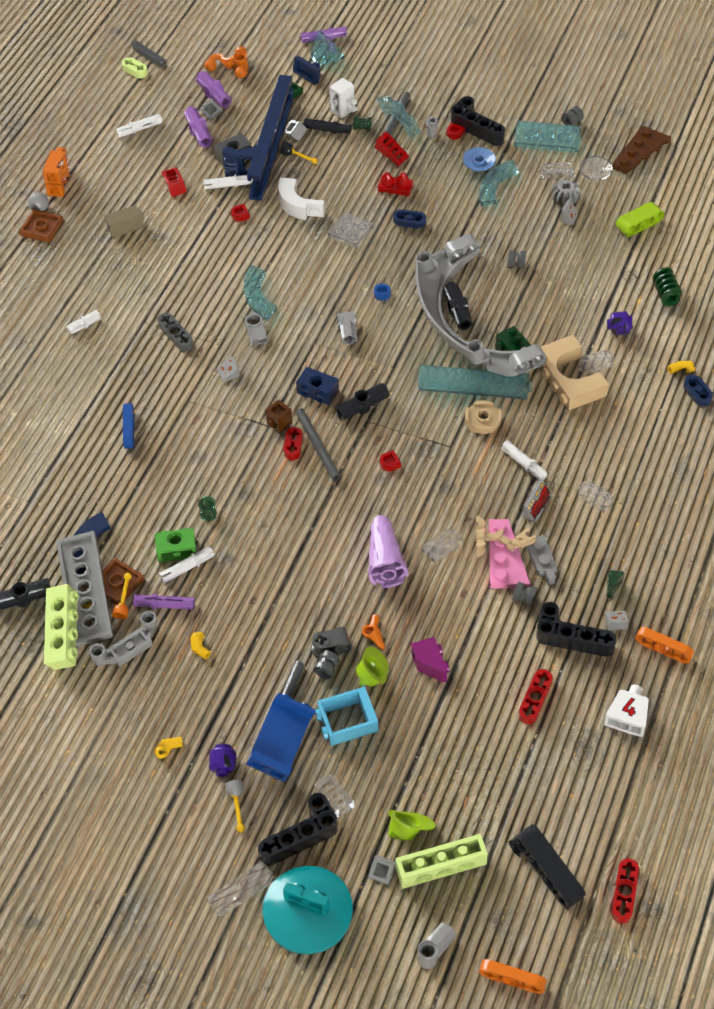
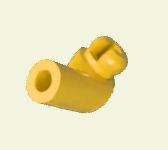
[667,361,696,374]
[190,632,211,660]
[155,737,183,759]

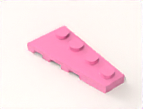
[489,519,530,589]

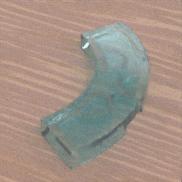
[377,95,421,137]
[479,160,519,207]
[243,265,277,321]

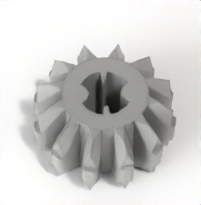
[551,178,580,206]

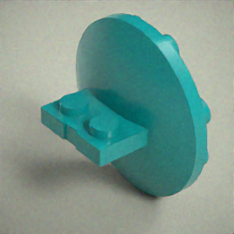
[263,866,353,954]

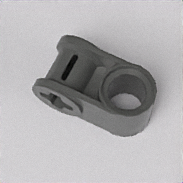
[312,627,352,658]

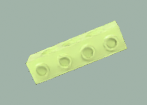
[44,584,79,670]
[395,834,488,889]

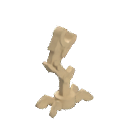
[476,516,536,558]

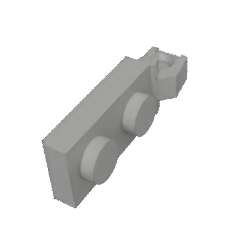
[526,535,557,585]

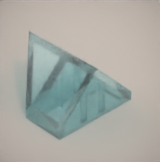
[310,30,344,65]

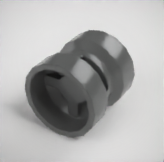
[561,106,584,127]
[508,250,526,268]
[512,582,538,607]
[313,650,340,679]

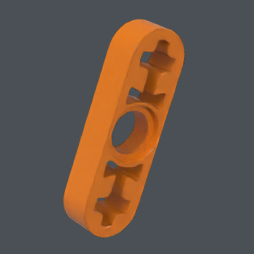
[635,627,694,664]
[479,959,547,994]

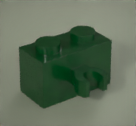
[495,326,531,351]

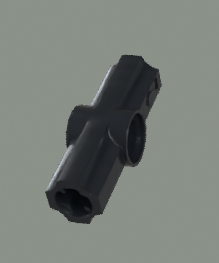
[444,282,473,331]
[335,383,390,421]
[0,578,51,610]

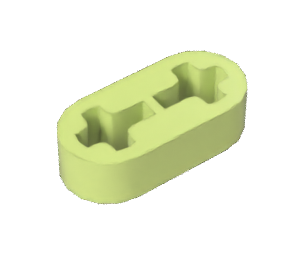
[122,58,148,78]

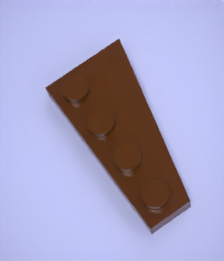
[612,126,671,174]

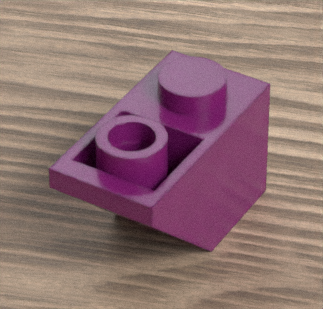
[411,637,450,682]

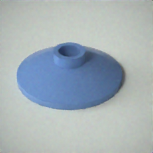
[463,147,496,171]

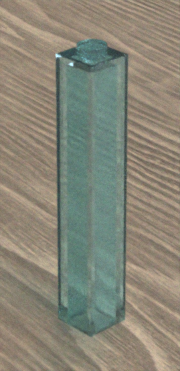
[418,365,532,400]

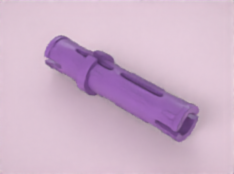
[301,26,347,43]
[134,594,195,610]

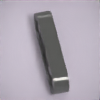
[157,313,193,352]

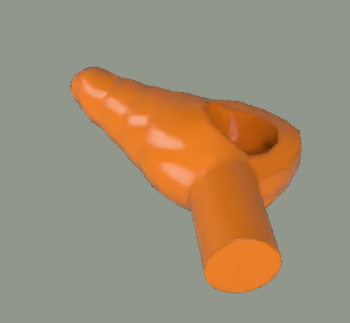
[362,615,385,650]

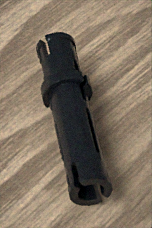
[303,118,352,135]

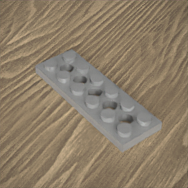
[56,531,114,647]

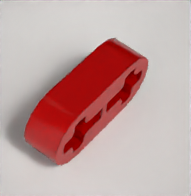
[283,427,303,460]

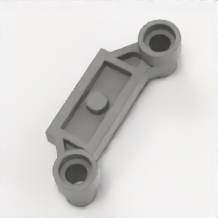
[89,611,157,667]

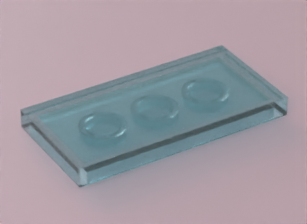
[514,121,581,152]

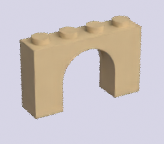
[539,335,609,411]

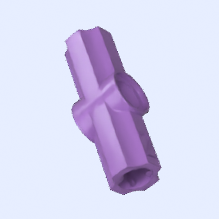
[196,71,232,109]
[184,106,212,148]

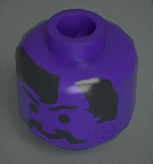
[607,311,633,335]
[209,744,237,777]

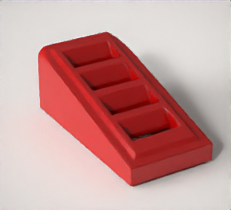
[374,132,409,167]
[161,167,187,197]

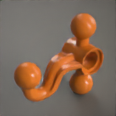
[204,46,249,79]

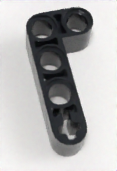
[451,96,505,146]
[536,602,616,657]
[258,793,338,866]
[509,824,586,909]

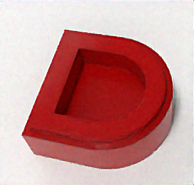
[446,123,465,140]
[231,204,250,221]
[379,450,401,471]

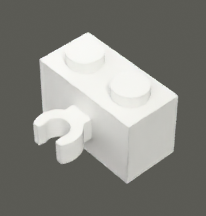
[329,78,358,119]

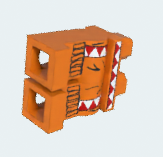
[42,147,71,197]

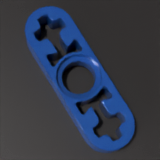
[123,403,134,449]

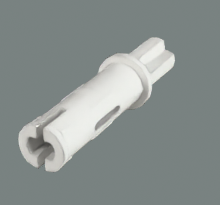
[116,114,163,137]
[204,174,253,190]
[501,440,547,480]
[159,546,214,584]

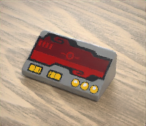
[523,479,551,522]

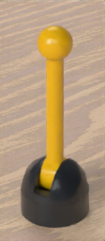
[280,142,318,164]

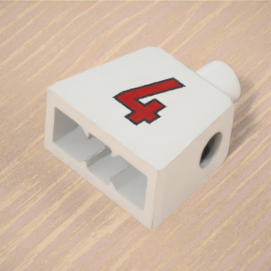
[604,685,649,738]

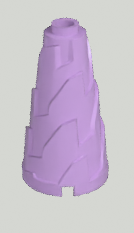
[368,515,408,588]

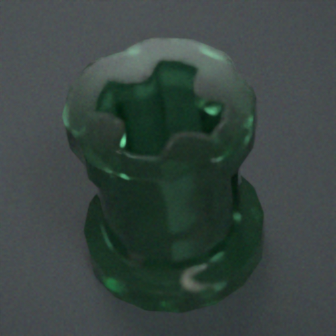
[353,115,372,132]
[198,496,217,521]

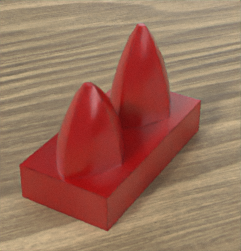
[378,172,413,196]

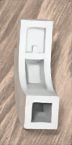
[278,177,325,220]

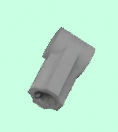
[337,311,357,345]
[417,922,457,969]

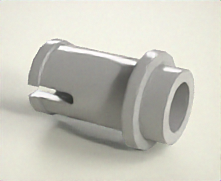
[426,116,439,138]

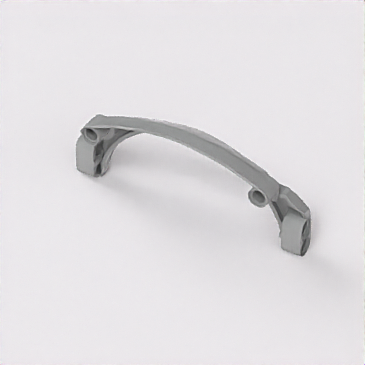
[415,234,547,376]

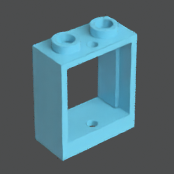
[315,687,379,746]

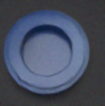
[374,284,391,301]

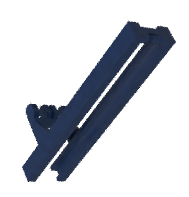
[222,75,294,201]

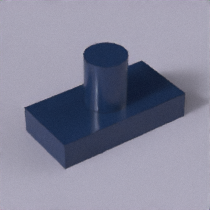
[293,56,321,85]

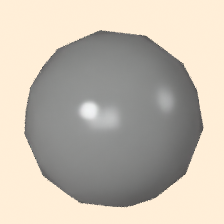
[28,192,49,211]

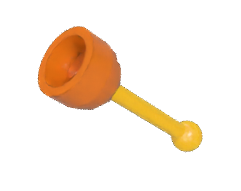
[112,573,132,619]

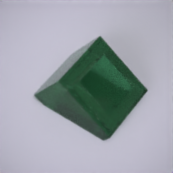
[606,570,624,598]

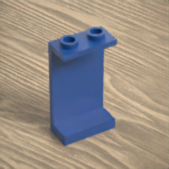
[246,693,316,782]

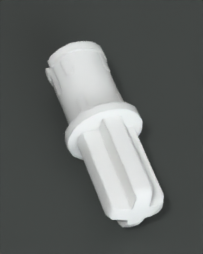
[66,310,101,334]

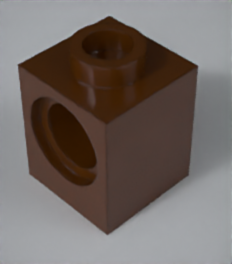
[265,399,293,434]

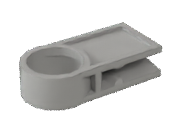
[245,313,268,346]

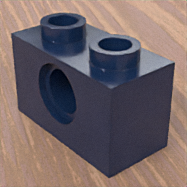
[296,366,339,405]

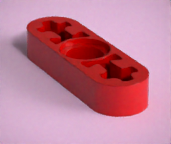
[519,669,553,724]
[611,858,639,923]

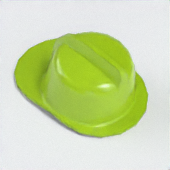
[356,646,389,687]
[388,810,436,841]

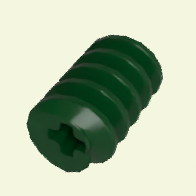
[652,267,682,306]

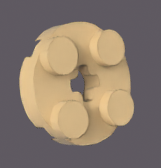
[465,400,502,434]

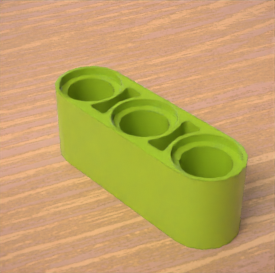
[615,201,665,237]

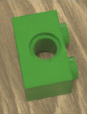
[155,528,197,563]

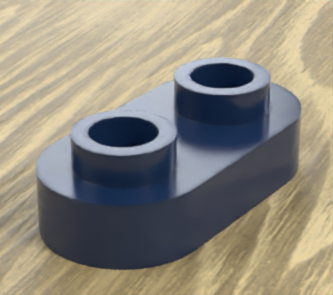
[393,209,426,228]
[683,375,713,406]

